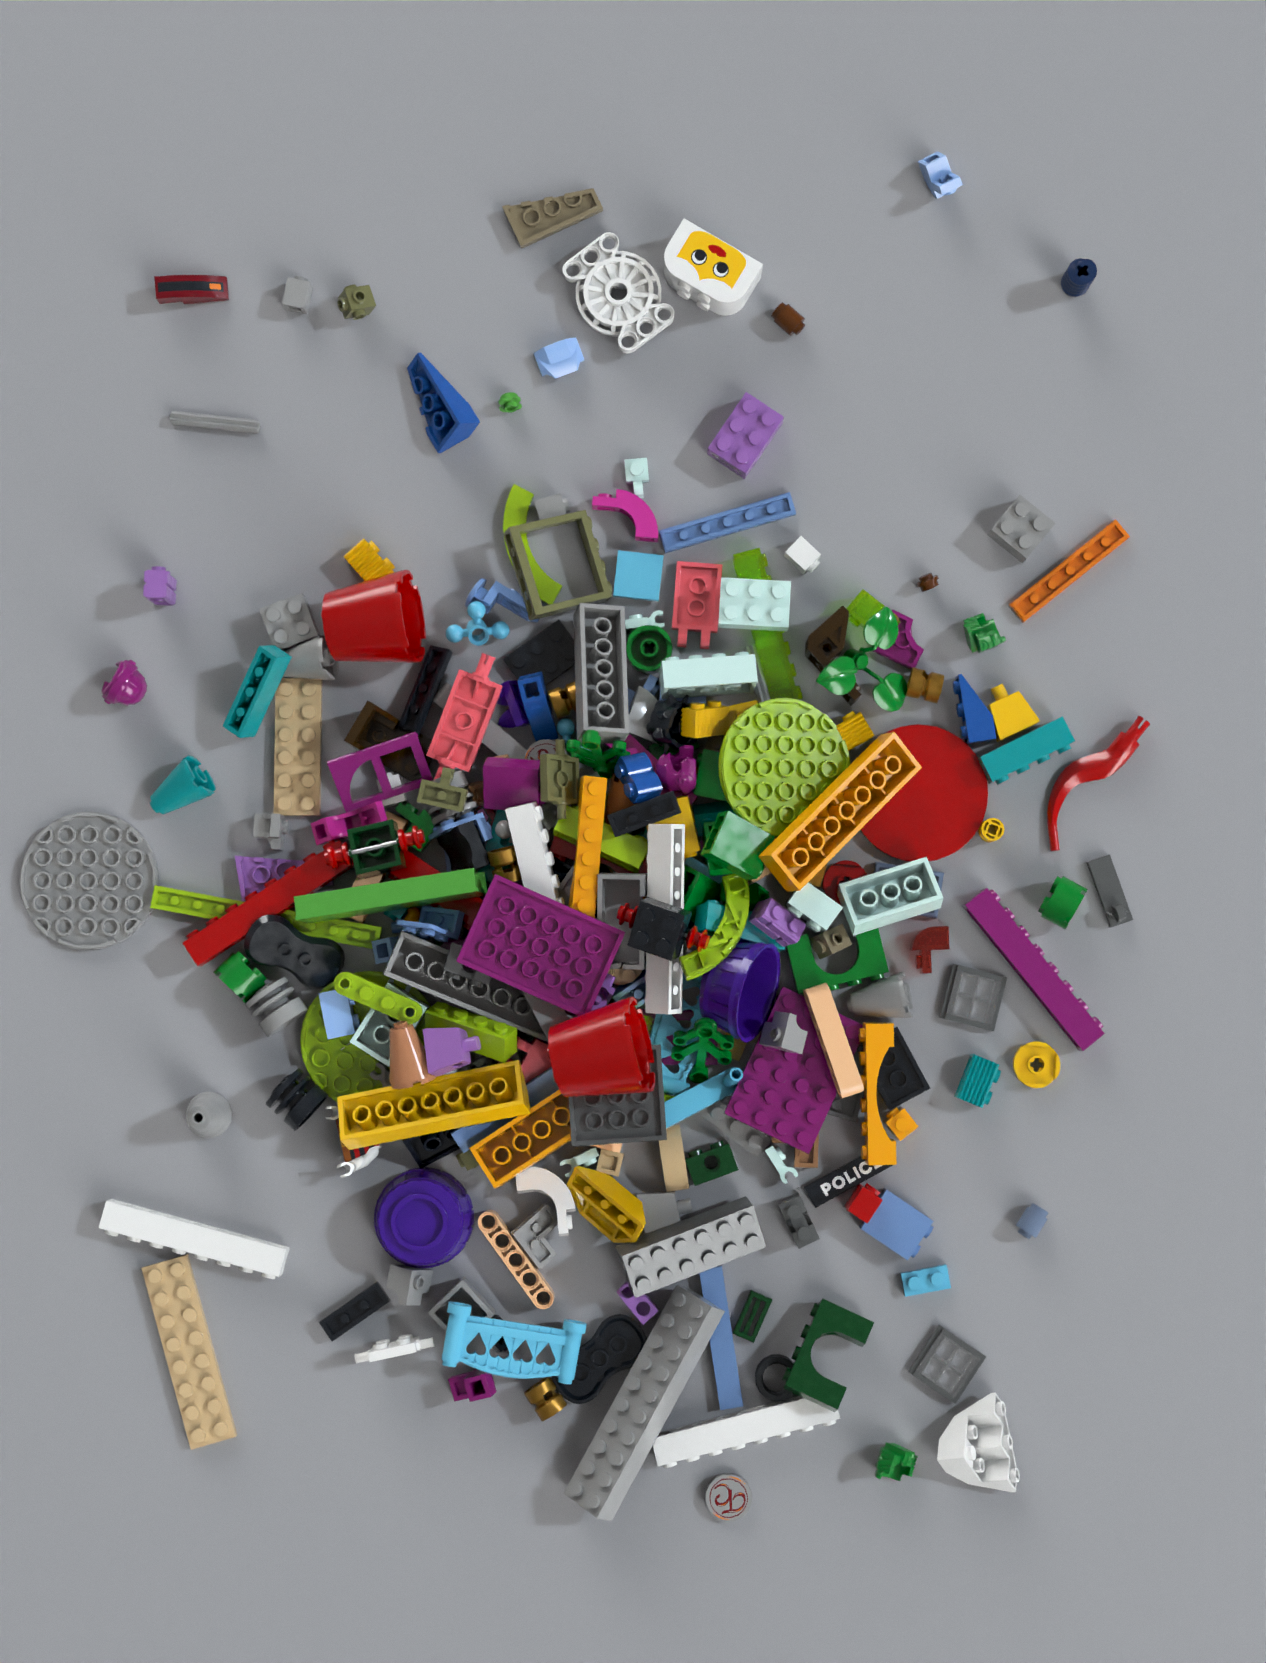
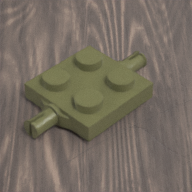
[540,739,580,820]

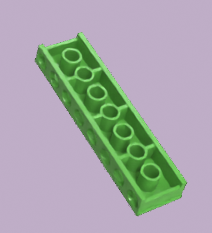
[294,868,487,923]

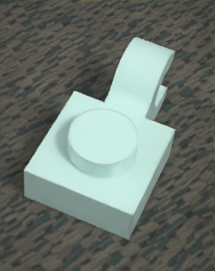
[624,458,649,498]
[625,610,665,632]
[764,1144,798,1184]
[560,1147,600,1177]

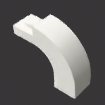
[516,1166,576,1236]

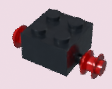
[617,897,710,961]

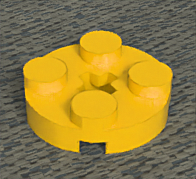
[1013,1041,1060,1088]

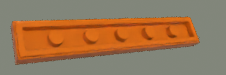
[1009,519,1130,623]

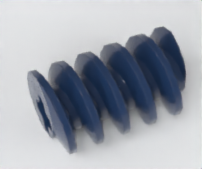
[1061,258,1097,297]

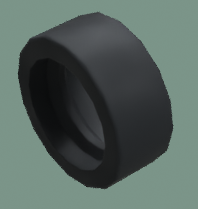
[755,1354,794,1401]

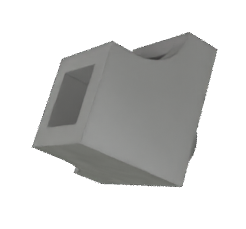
[253,813,289,851]
[759,1011,808,1054]
[386,1265,433,1306]

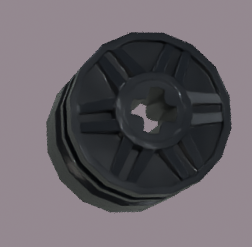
[266,1068,328,1131]

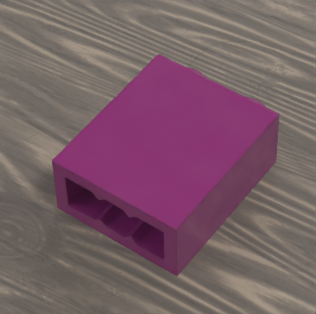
[483,757,546,810]

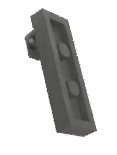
[1086,854,1133,928]

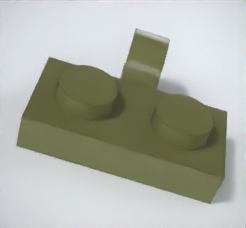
[417,767,468,812]

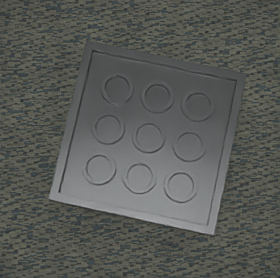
[569,1044,667,1147]

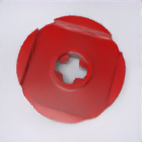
[823,860,867,905]

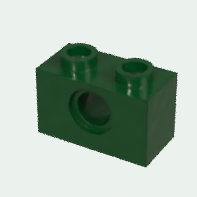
[685,1140,739,1186]

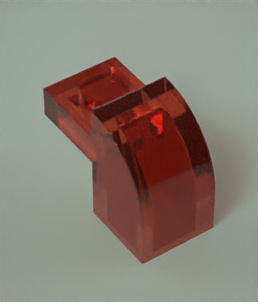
[910,926,950,974]

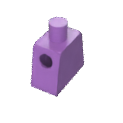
[423,1027,481,1077]

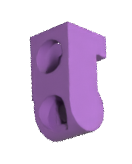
[616,1281,660,1325]

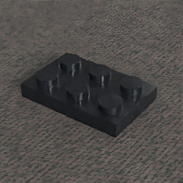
[503,619,575,685]
[857,1027,931,1110]

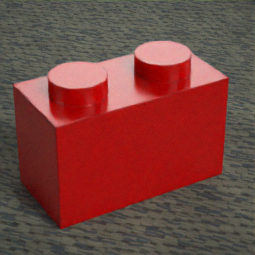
[844,1183,883,1224]

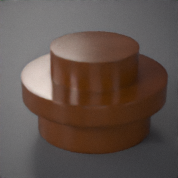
[916,573,939,592]

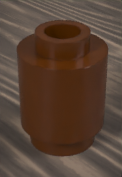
[771,302,805,336]

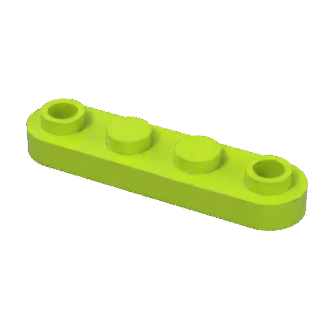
[334,972,423,1024]

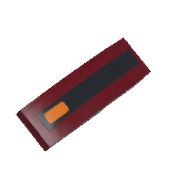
[154,275,229,304]

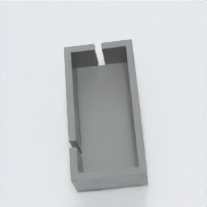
[597,873,647,970]

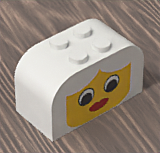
[664,218,763,316]

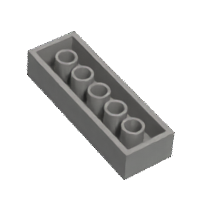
[573,603,629,744]

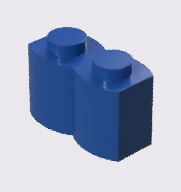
[614,752,663,804]

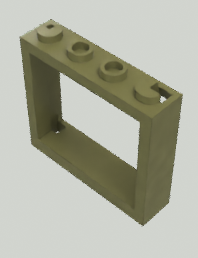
[503,510,612,621]

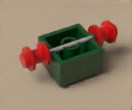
[324,819,425,878]

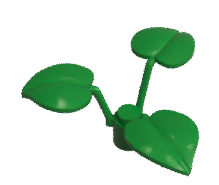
[816,606,907,711]

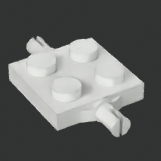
[354,1334,435,1364]

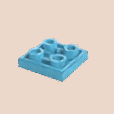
[613,550,664,602]

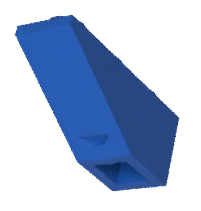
[517,671,559,742]
[953,674,997,745]

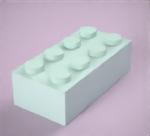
[659,652,758,699]
[837,857,943,936]

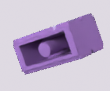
[143,566,177,606]
[749,898,806,947]

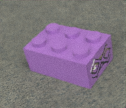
[707,392,784,479]

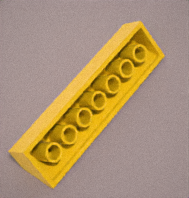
[337,1060,530,1150]

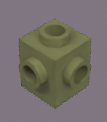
[337,284,376,320]

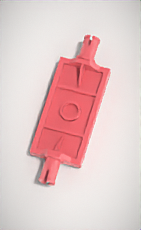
[426,653,503,780]

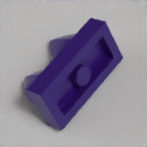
[497,680,530,728]

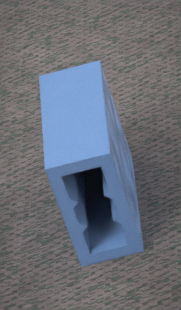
[859,1188,934,1260]

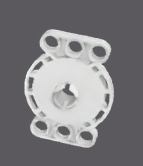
[563,232,674,354]

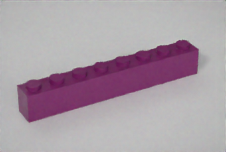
[963,888,1105,1051]

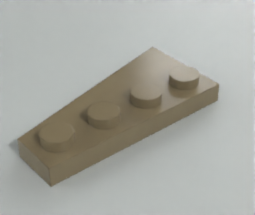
[502,188,603,249]

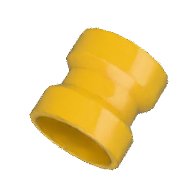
[978,818,1005,842]

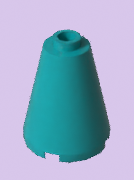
[150,755,216,814]

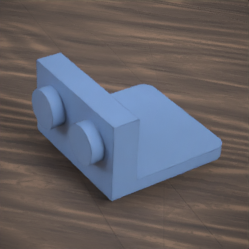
[428,811,493,845]
[396,906,465,942]

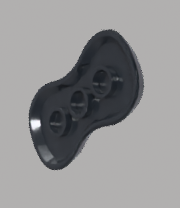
[244,914,345,989]
[551,1314,647,1404]

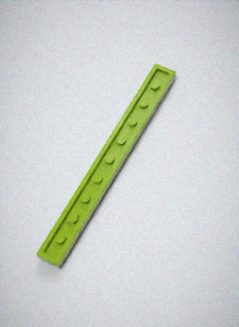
[150,885,382,949]

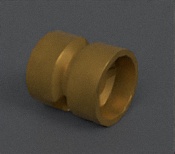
[905,667,944,703]
[548,681,576,719]
[487,846,522,882]
[524,1377,567,1421]

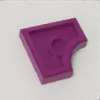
[872,610,924,670]

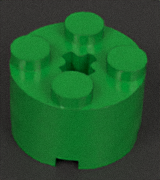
[626,625,672,675]
[1038,876,1088,930]
[213,951,267,1003]

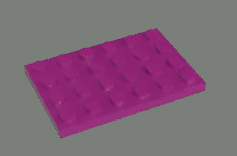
[456,874,626,1016]
[723,987,863,1154]

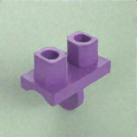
[591,973,616,1011]

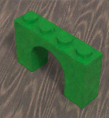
[786,928,889,996]

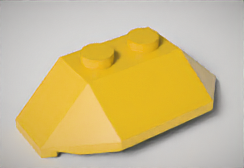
[566,1166,646,1243]

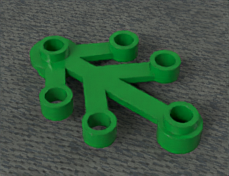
[566,730,631,779]
[671,1017,734,1084]

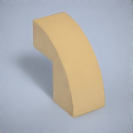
[659,1124,689,1192]

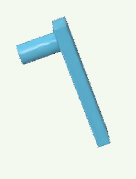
[665,1066,743,1129]

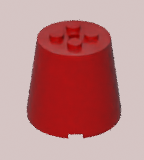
[321,570,426,663]
[547,997,655,1097]

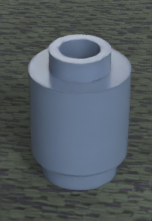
[1016,1203,1048,1240]

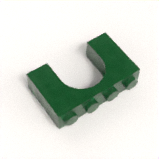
[782,1298,874,1412]

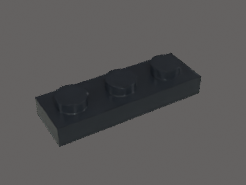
[607,790,682,837]
[319,1281,391,1341]

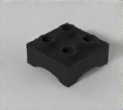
[437,821,490,872]

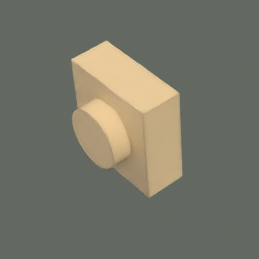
[596,1149,624,1177]

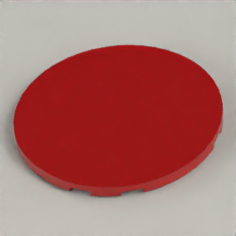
[860,724,988,862]

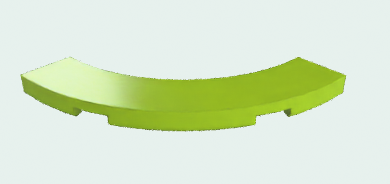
[503,484,562,605]
[679,873,749,981]

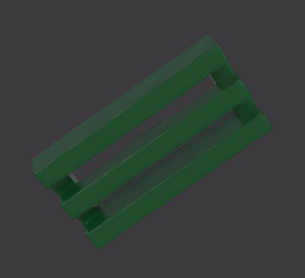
[732,1290,772,1343]

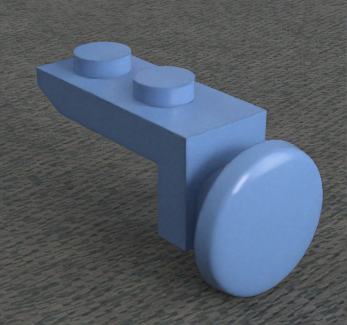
[465,578,540,623]

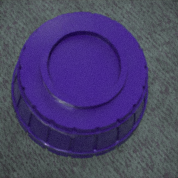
[699,942,780,1042]
[374,1167,474,1268]

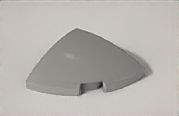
[629,686,663,746]

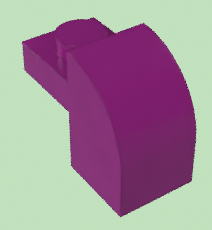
[448,1369,497,1402]

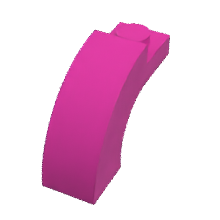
[592,489,658,543]
[310,801,387,845]

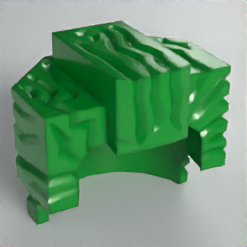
[963,613,1006,653]
[874,1442,918,1481]

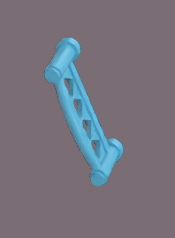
[650,973,703,1096]
[441,1302,587,1384]

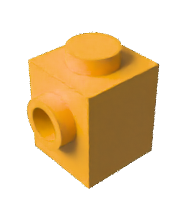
[883,1107,919,1141]

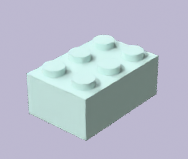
[718,577,791,631]
[784,882,843,933]
[350,981,430,1067]

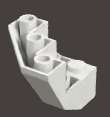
[937,1392,1020,1492]

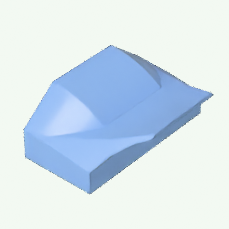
[534,338,584,379]

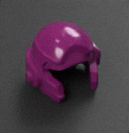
[102,660,147,706]
[656,745,696,794]

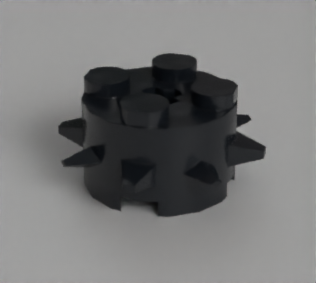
[646,694,698,754]

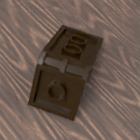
[805,606,862,706]
[344,700,433,781]

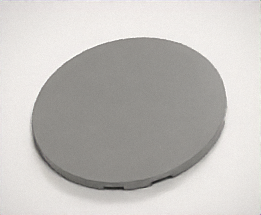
[19,812,159,950]

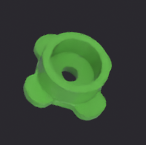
[498,392,522,413]

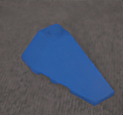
[407,353,480,453]

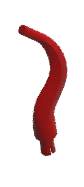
[1047,716,1150,851]

